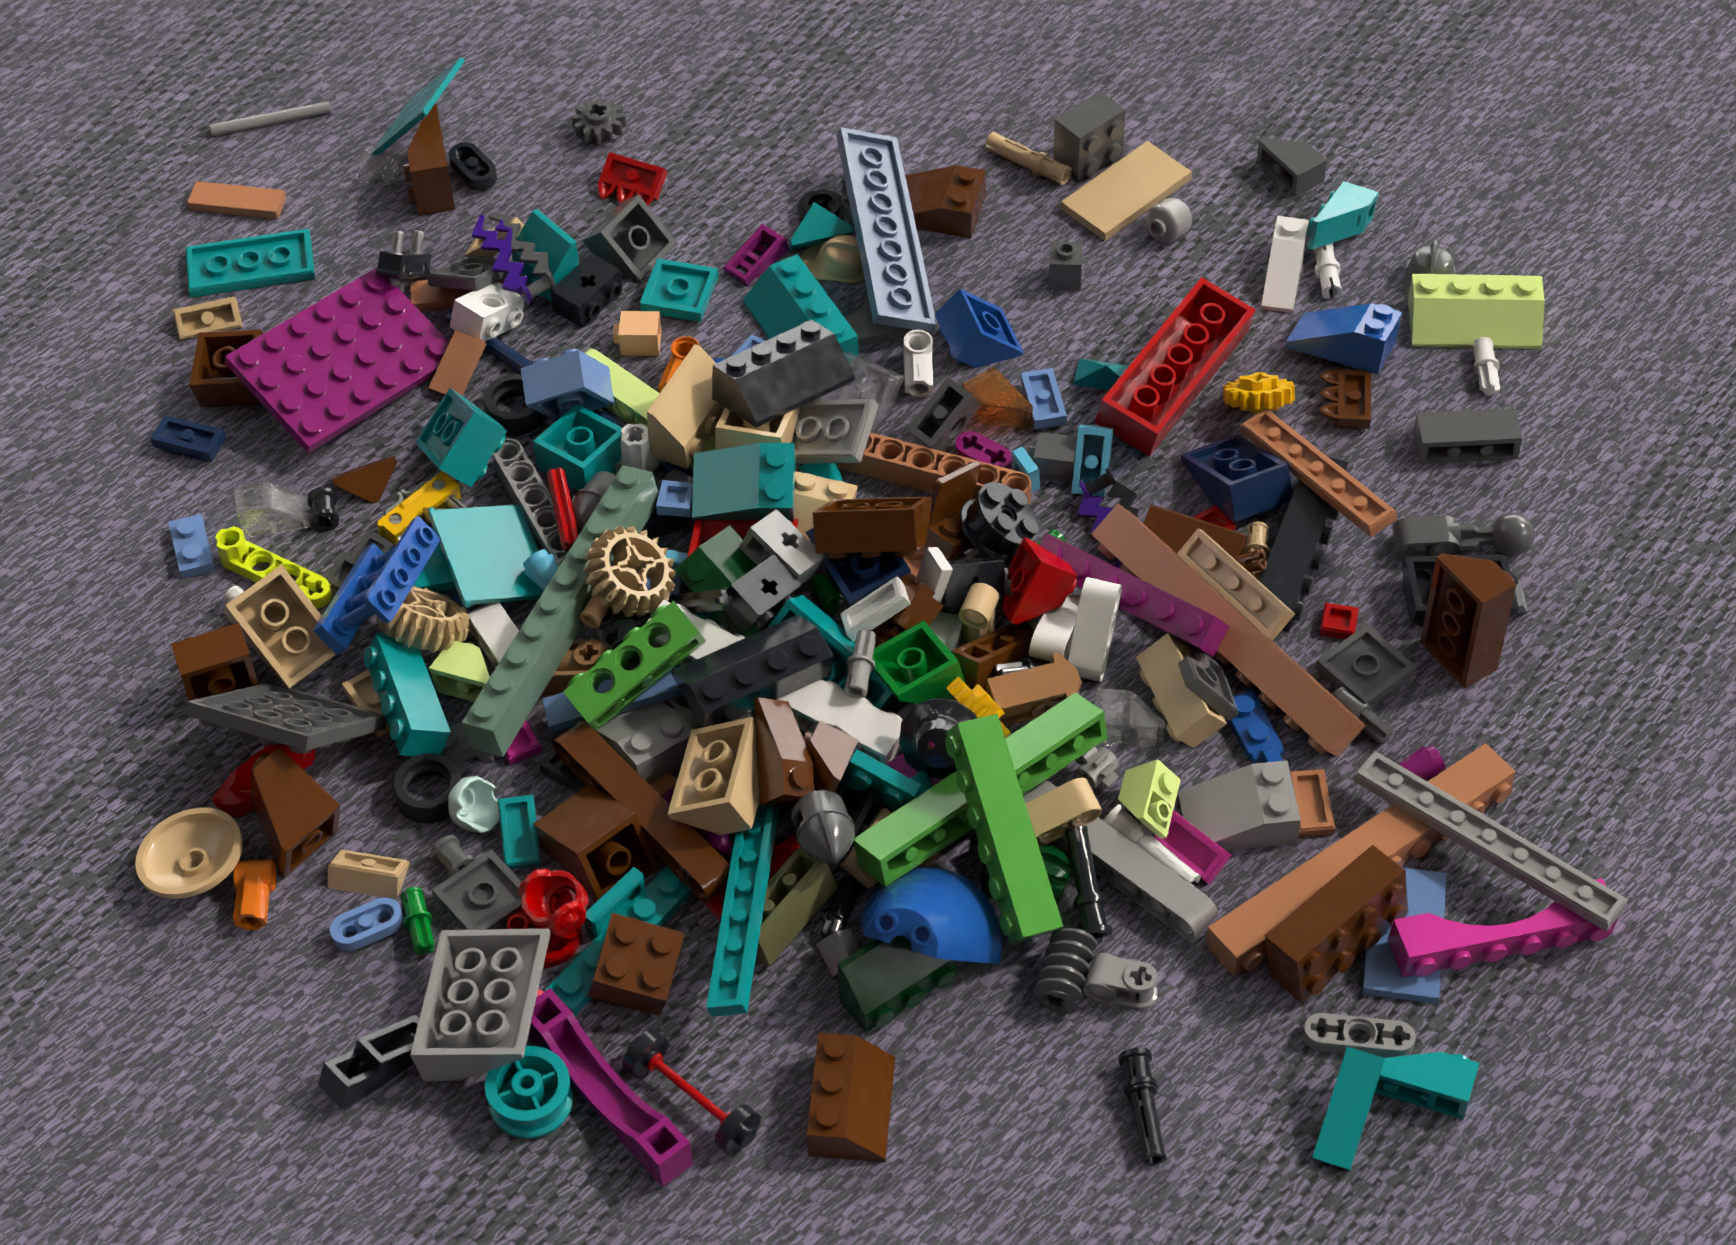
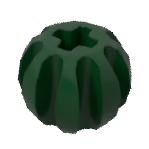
[1039,845,1073,899]

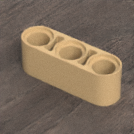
[1025,778,1102,846]

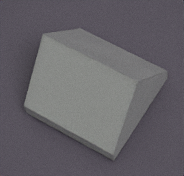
[816,929,860,977]

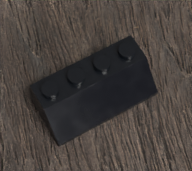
[712,320,855,428]
[671,615,834,728]

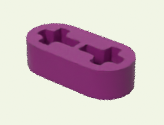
[955,431,1012,469]

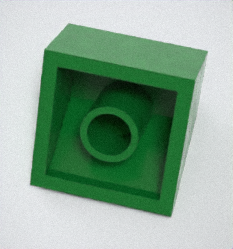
[872,620,965,703]

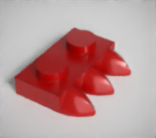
[598,152,668,206]

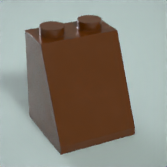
[250,747,341,879]
[533,784,660,903]

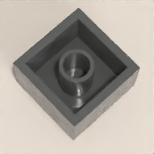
[1053,91,1125,182]

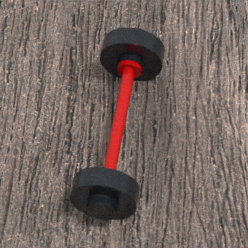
[622,1029,761,1155]

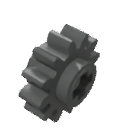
[572,97,626,145]

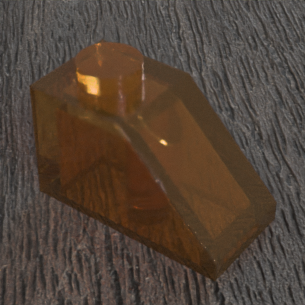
[962,367,1033,430]

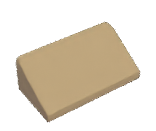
[173,296,243,340]
[328,849,410,899]

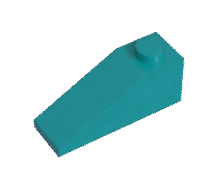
[1375,1052,1479,1120]

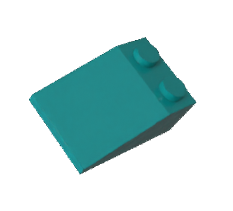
[415,388,507,487]
[692,443,796,521]

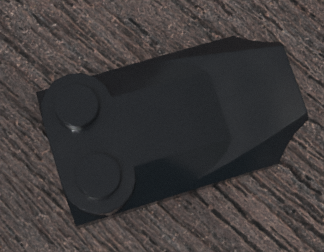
[1402,555,1528,627]

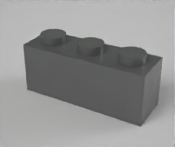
[1413,408,1522,464]

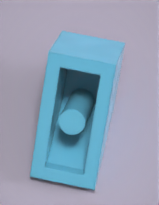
[1071,424,1114,497]

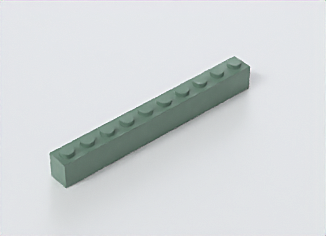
[462,465,659,757]

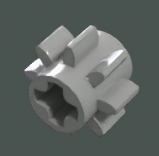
[1075,747,1119,791]

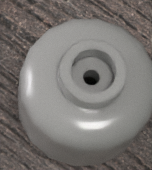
[1146,198,1192,244]

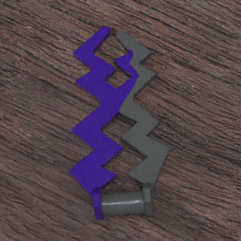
[472,213,556,305]

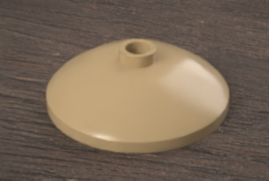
[135,808,243,899]

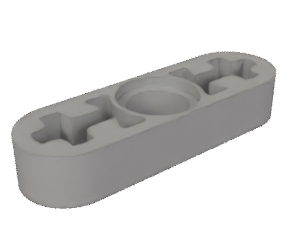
[1303,1013,1416,1058]

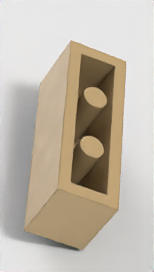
[1136,633,1227,748]

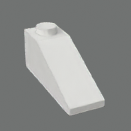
[1261,216,1309,313]

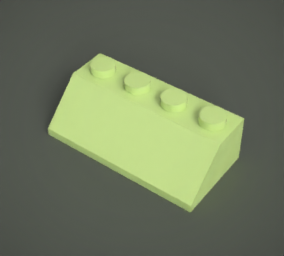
[1408,274,1544,349]

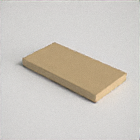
[1061,141,1192,241]

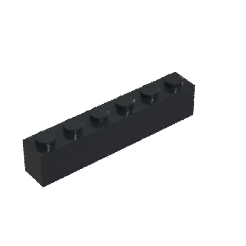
[1259,457,1348,632]

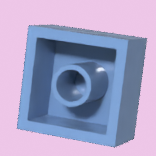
[521,349,615,421]

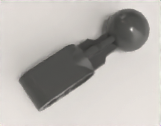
[1392,513,1535,562]

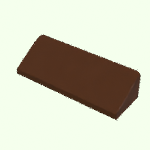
[1143,504,1247,556]

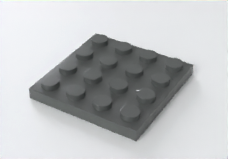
[185,682,387,753]

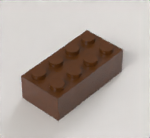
[1265,845,1408,1003]

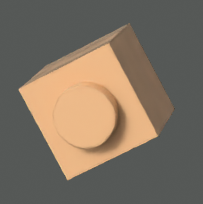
[613,311,662,356]

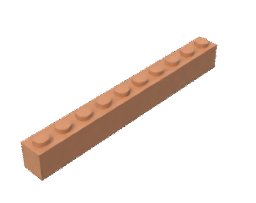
[1092,504,1366,757]
[1206,743,1516,977]

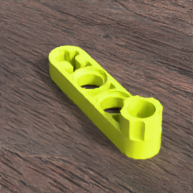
[215,526,332,609]

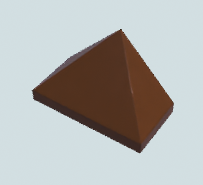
[329,456,397,504]

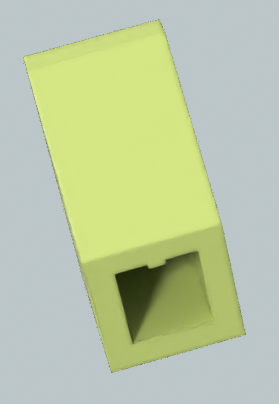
[1118,759,1181,839]

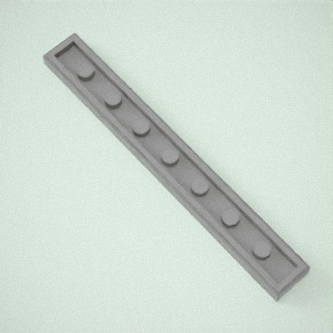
[1354,751,1628,932]

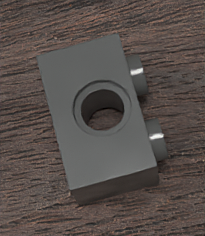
[907,377,981,452]

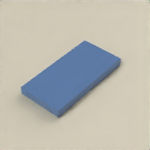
[1362,867,1447,1004]

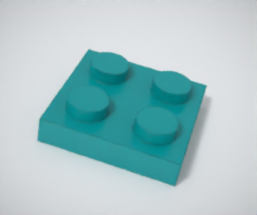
[639,258,719,322]
[839,749,921,812]

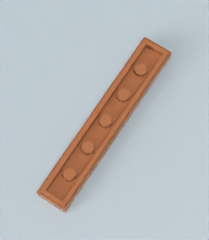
[1240,408,1397,537]

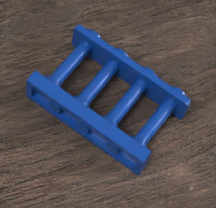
[313,516,440,655]

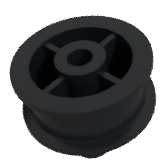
[960,482,1039,562]

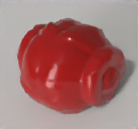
[518,869,589,938]

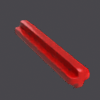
[547,467,579,552]

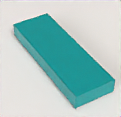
[1312,1046,1385,1171]

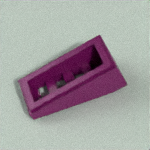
[723,223,789,286]

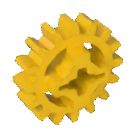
[1223,372,1295,414]
[946,676,1011,738]

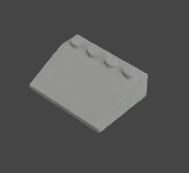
[410,929,551,1081]

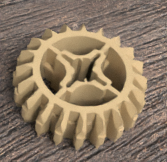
[583,525,677,618]
[375,585,470,653]

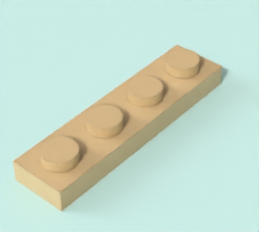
[1176,528,1295,641]

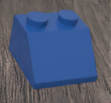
[935,289,1024,368]

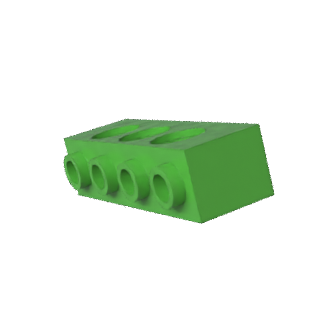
[563,601,706,732]

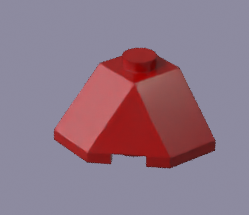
[1002,537,1077,625]

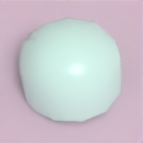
[448,776,499,833]

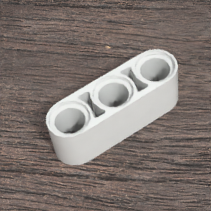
[1068,577,1122,682]
[1029,594,1081,662]
[467,602,519,669]

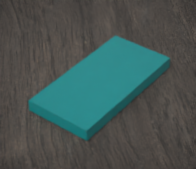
[185,228,316,298]

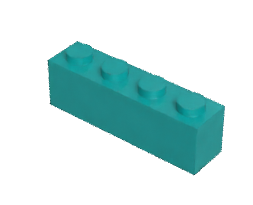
[364,633,451,756]

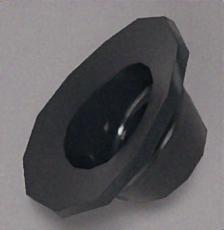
[899,697,978,779]

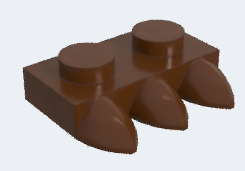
[1320,369,1371,429]

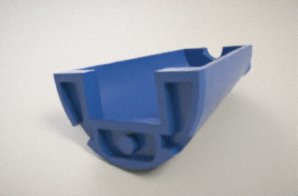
[859,867,1002,964]

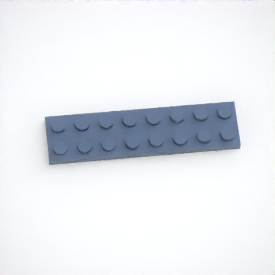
[836,127,937,333]

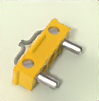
[377,471,467,546]

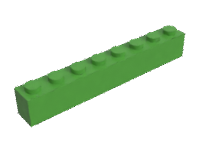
[853,692,1108,887]

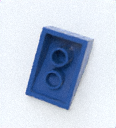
[1285,303,1402,374]

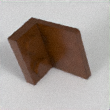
[926,461,982,557]

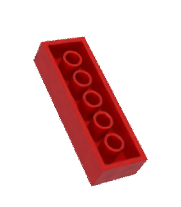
[1094,277,1256,457]

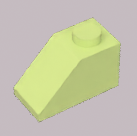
[429,640,490,702]

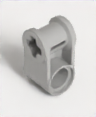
[1083,953,1158,1010]

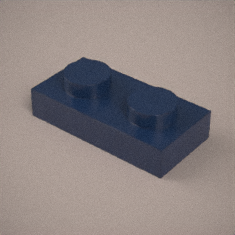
[150,415,226,462]

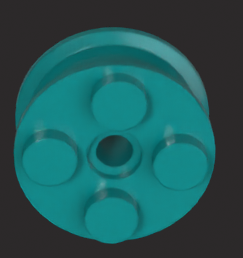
[485,1046,573,1139]

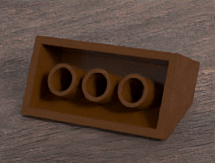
[1420,553,1517,688]

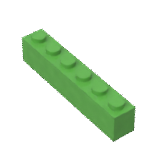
[945,714,1063,944]

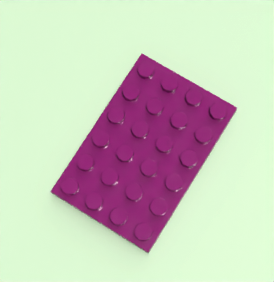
[225,267,449,454]

